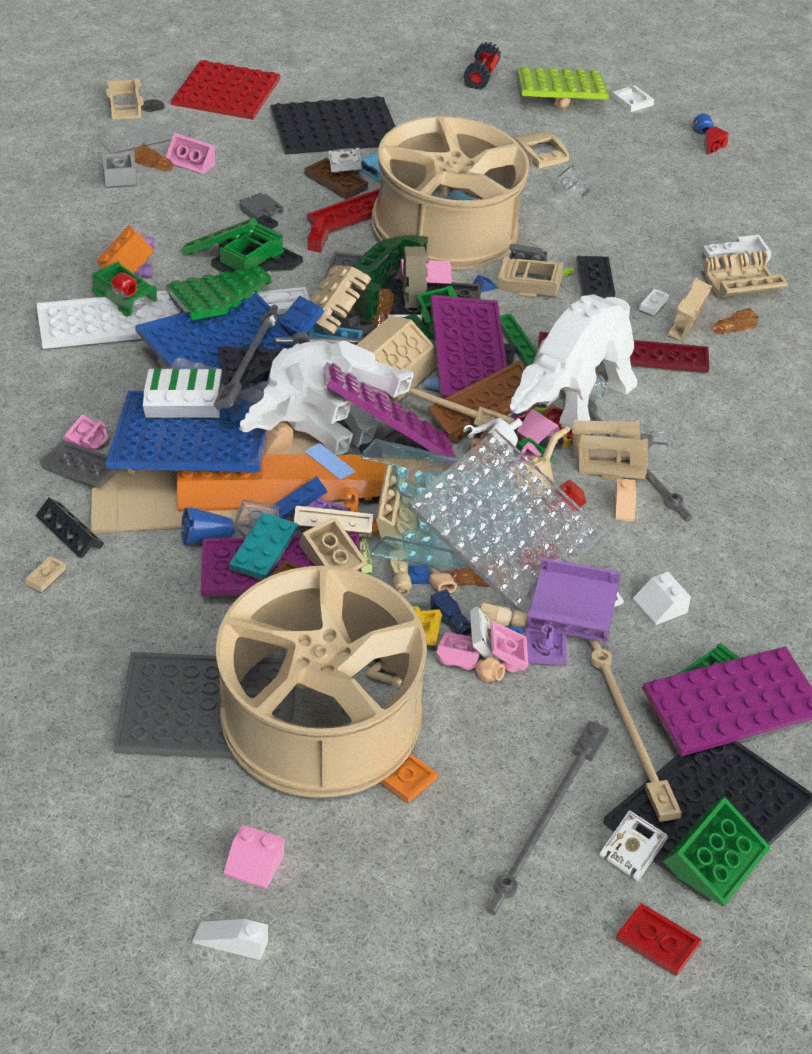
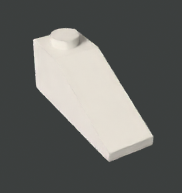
[192,919,268,960]

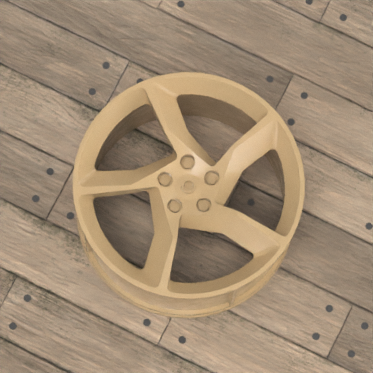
[371,116,529,270]
[216,566,427,798]

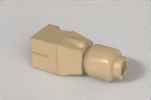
[389,547,412,596]
[480,601,529,630]

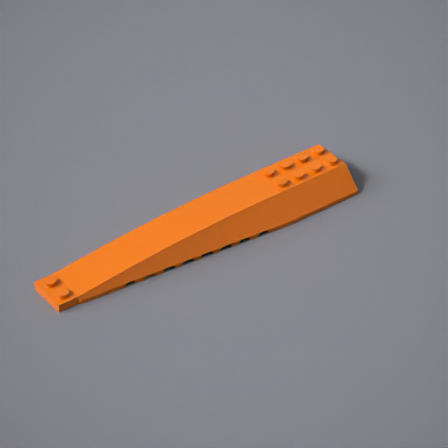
[177,454,477,511]

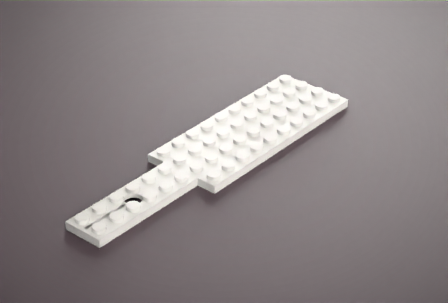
[36,287,310,349]

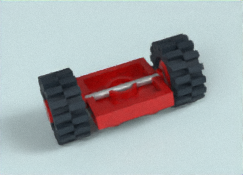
[463,42,501,90]

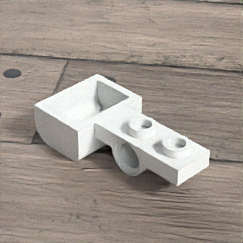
[702,235,771,265]

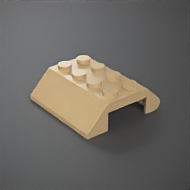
[703,251,788,298]
[308,265,371,335]
[376,461,435,556]

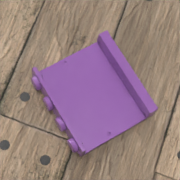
[527,558,621,642]

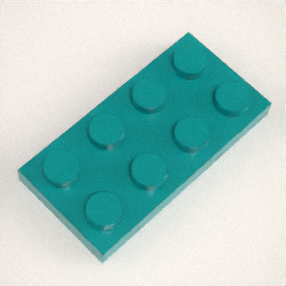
[229,513,298,580]

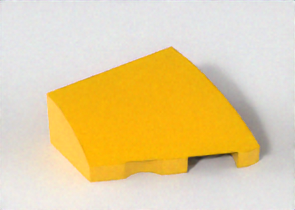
[412,606,442,646]

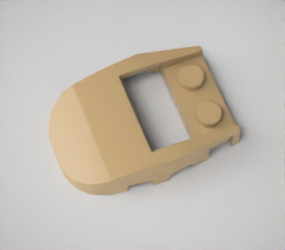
[514,131,569,169]

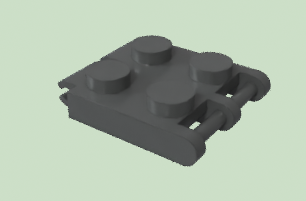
[240,193,284,219]
[509,244,548,262]

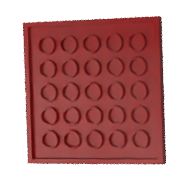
[171,60,280,120]

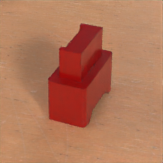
[307,216,328,253]

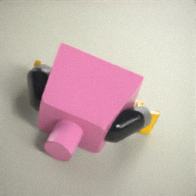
[517,409,572,449]

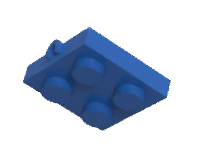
[278,296,325,334]

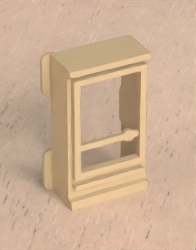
[106,78,144,119]
[498,256,563,297]
[668,277,712,342]
[572,419,640,462]
[579,433,648,481]

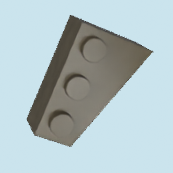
[402,246,429,308]

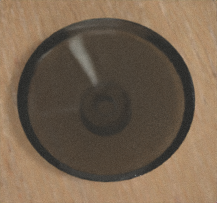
[141,99,165,113]

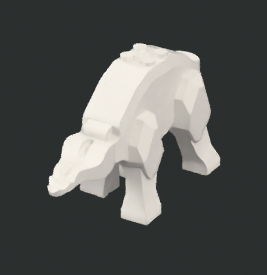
[510,295,637,429]
[239,341,414,455]

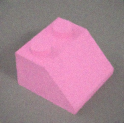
[224,825,284,889]

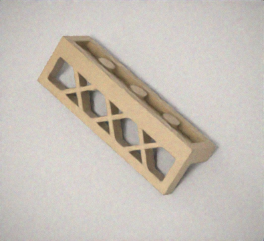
[294,506,373,538]

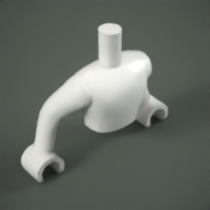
[464,418,522,469]

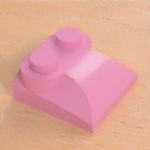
[490,621,529,673]
[437,631,481,670]

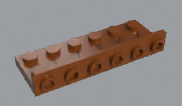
[428,360,525,444]

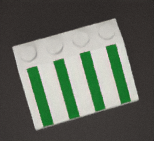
[143,369,222,418]

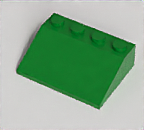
[663,797,771,906]

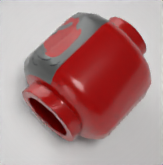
[111,273,137,298]

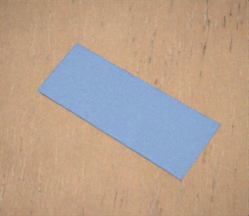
[305,443,356,480]

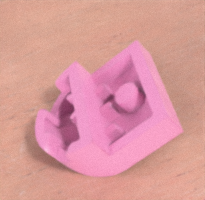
[62,414,109,451]

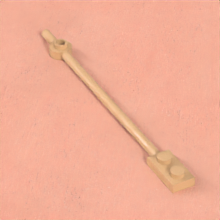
[406,387,514,430]
[589,639,681,822]

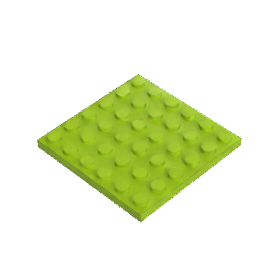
[517,66,609,100]

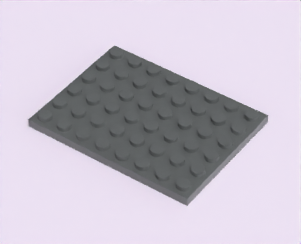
[114,652,295,758]

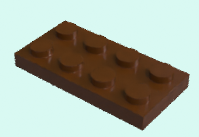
[304,158,368,198]

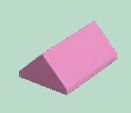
[164,133,215,174]
[398,259,452,284]

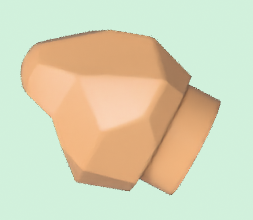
[554,97,571,108]
[475,657,505,682]

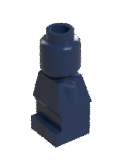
[430,589,471,636]

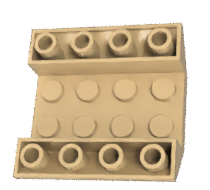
[356,315,437,402]

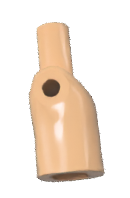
[429,567,457,594]

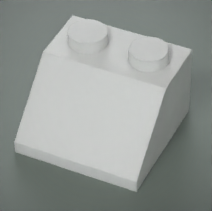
[633,572,691,625]

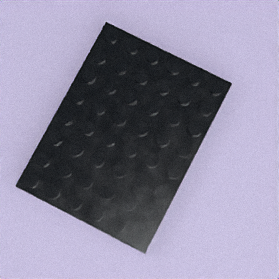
[270,96,396,155]
[603,741,812,902]

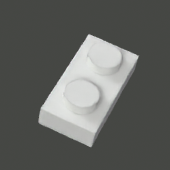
[639,289,669,315]

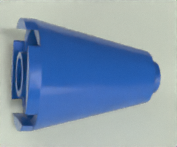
[181,507,236,545]

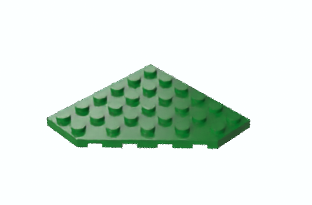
[166,266,272,320]

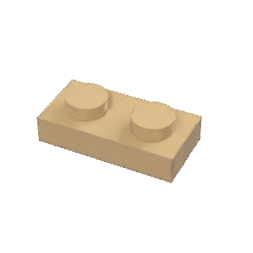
[25,556,66,592]

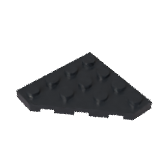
[211,238,303,272]
[218,346,283,390]

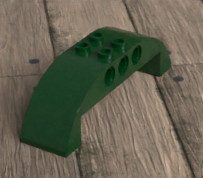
[352,235,428,322]

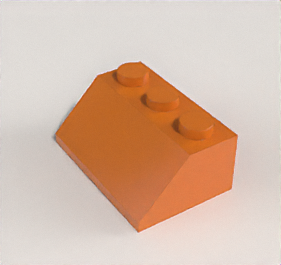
[96,225,154,273]

